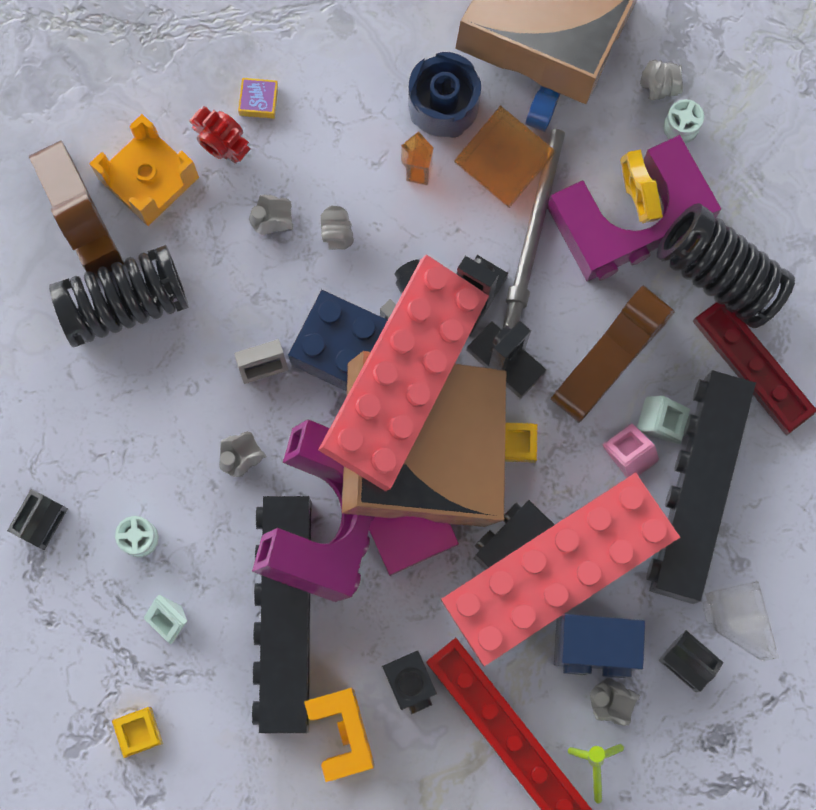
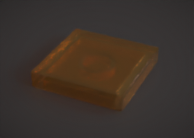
[454,105,556,208]

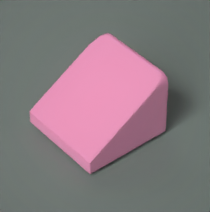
[603,424,659,478]

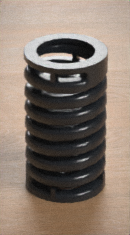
[656,203,795,328]
[49,245,189,348]

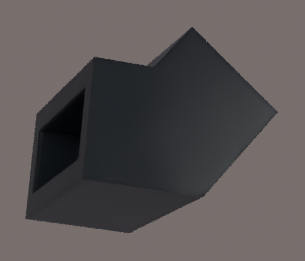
[7,489,68,550]
[659,630,724,692]

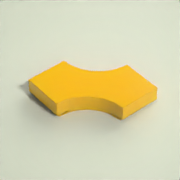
[620,149,663,224]

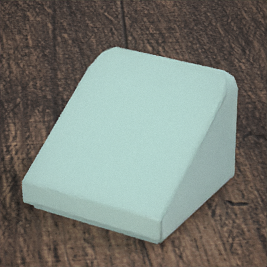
[637,396,690,444]

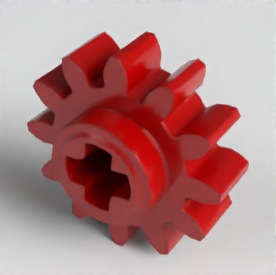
[189,106,251,164]

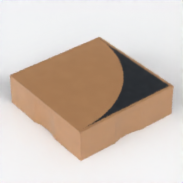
[455,0,637,104]
[342,351,506,527]

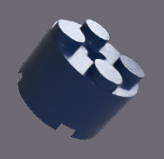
[408,52,481,138]

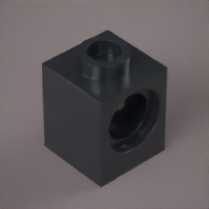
[382,650,437,715]

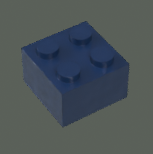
[288,289,388,391]
[554,614,645,678]

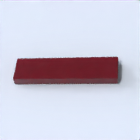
[693,302,816,436]

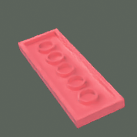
[318,254,489,491]
[441,472,680,667]

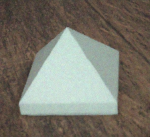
[144,595,187,644]

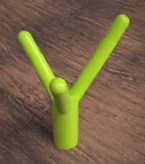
[568,744,624,804]

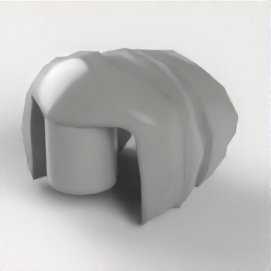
[640,60,683,100]
[249,195,293,235]
[321,205,354,250]
[219,431,267,477]
[590,678,640,726]

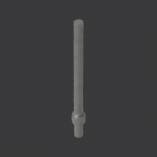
[502,129,565,329]

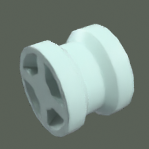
[663,99,704,144]
[115,516,159,557]

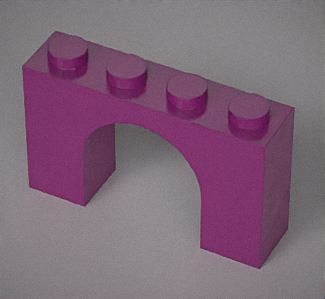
[547,135,722,282]
[252,419,375,602]

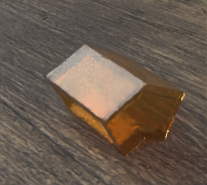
[401,131,434,185]

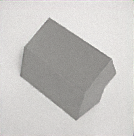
[234,339,288,384]

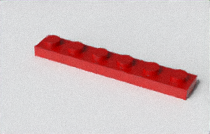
[426,637,592,810]

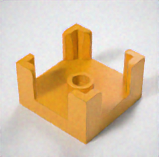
[89,114,199,226]
[304,688,375,782]

